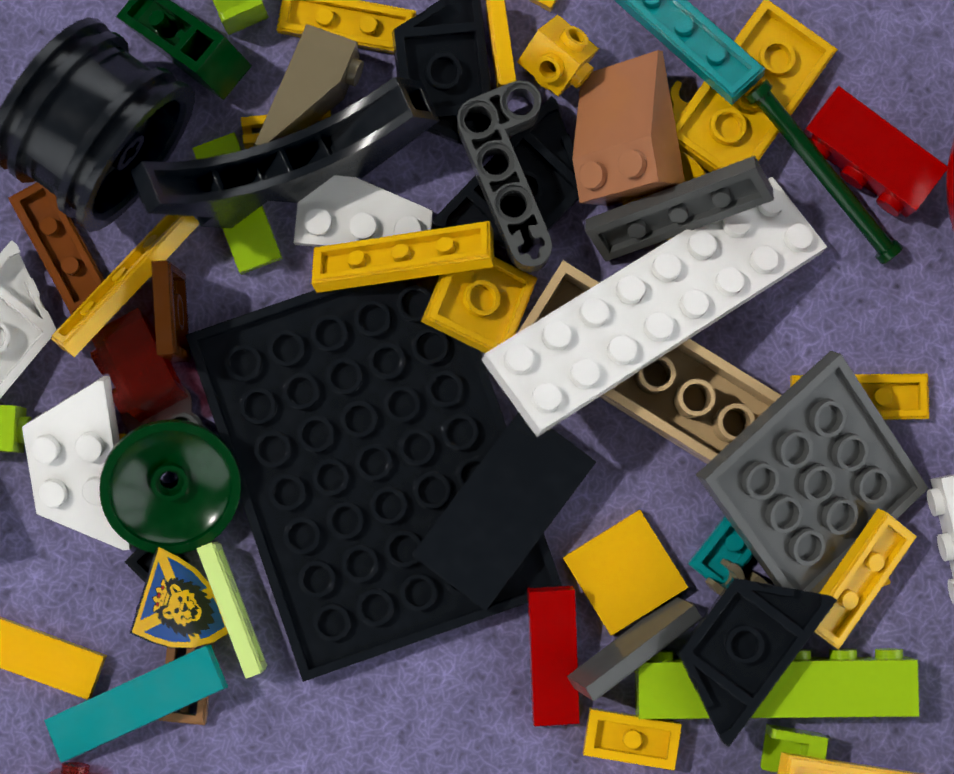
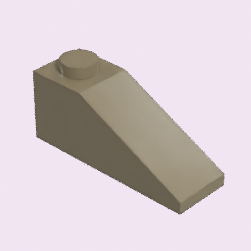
[255,24,364,146]

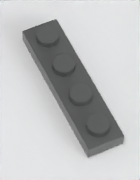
[585,156,774,262]

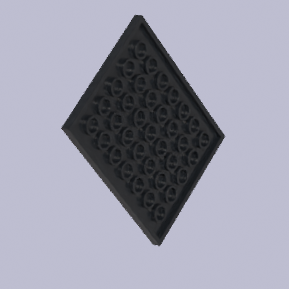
[185,275,562,682]

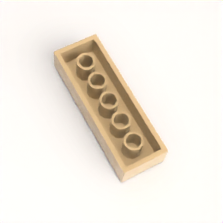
[518,260,782,464]

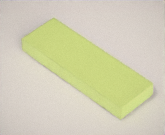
[196,542,267,679]

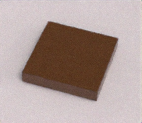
[151,260,191,363]

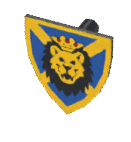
[130,547,229,649]

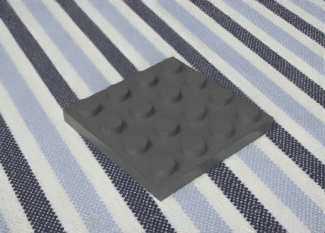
[696,351,929,593]

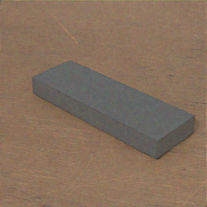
[567,596,702,701]

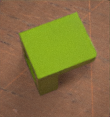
[213,0,269,35]
[760,724,829,773]

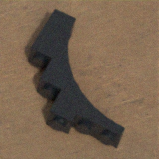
[130,77,440,228]

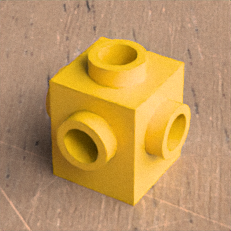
[517,14,599,96]

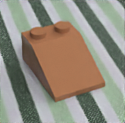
[572,50,685,206]

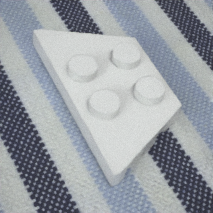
[0,240,56,399]
[22,376,133,550]

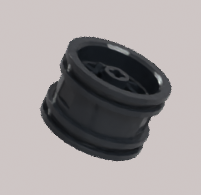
[0,17,195,232]

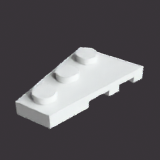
[294,175,433,247]

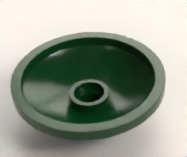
[99,419,241,554]

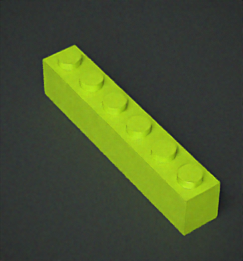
[635,648,919,719]

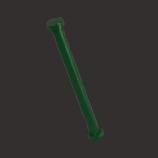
[746,79,903,264]

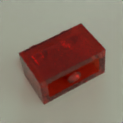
[90,308,188,422]

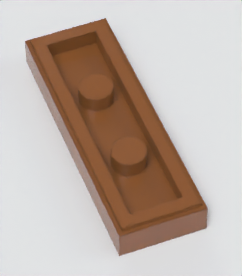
[8,182,105,315]

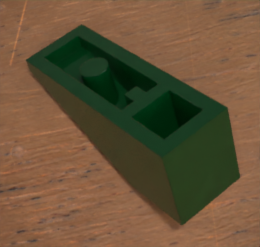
[116,0,252,100]

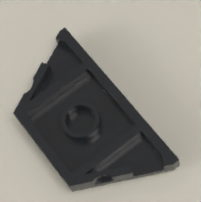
[392,0,491,145]
[432,96,579,254]
[677,577,837,747]

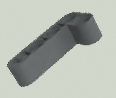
[457,80,552,273]

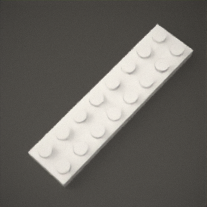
[482,177,827,437]

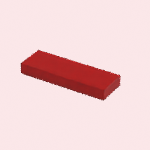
[527,586,580,727]

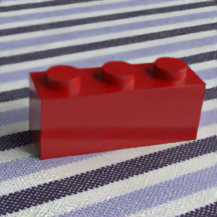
[803,86,948,217]

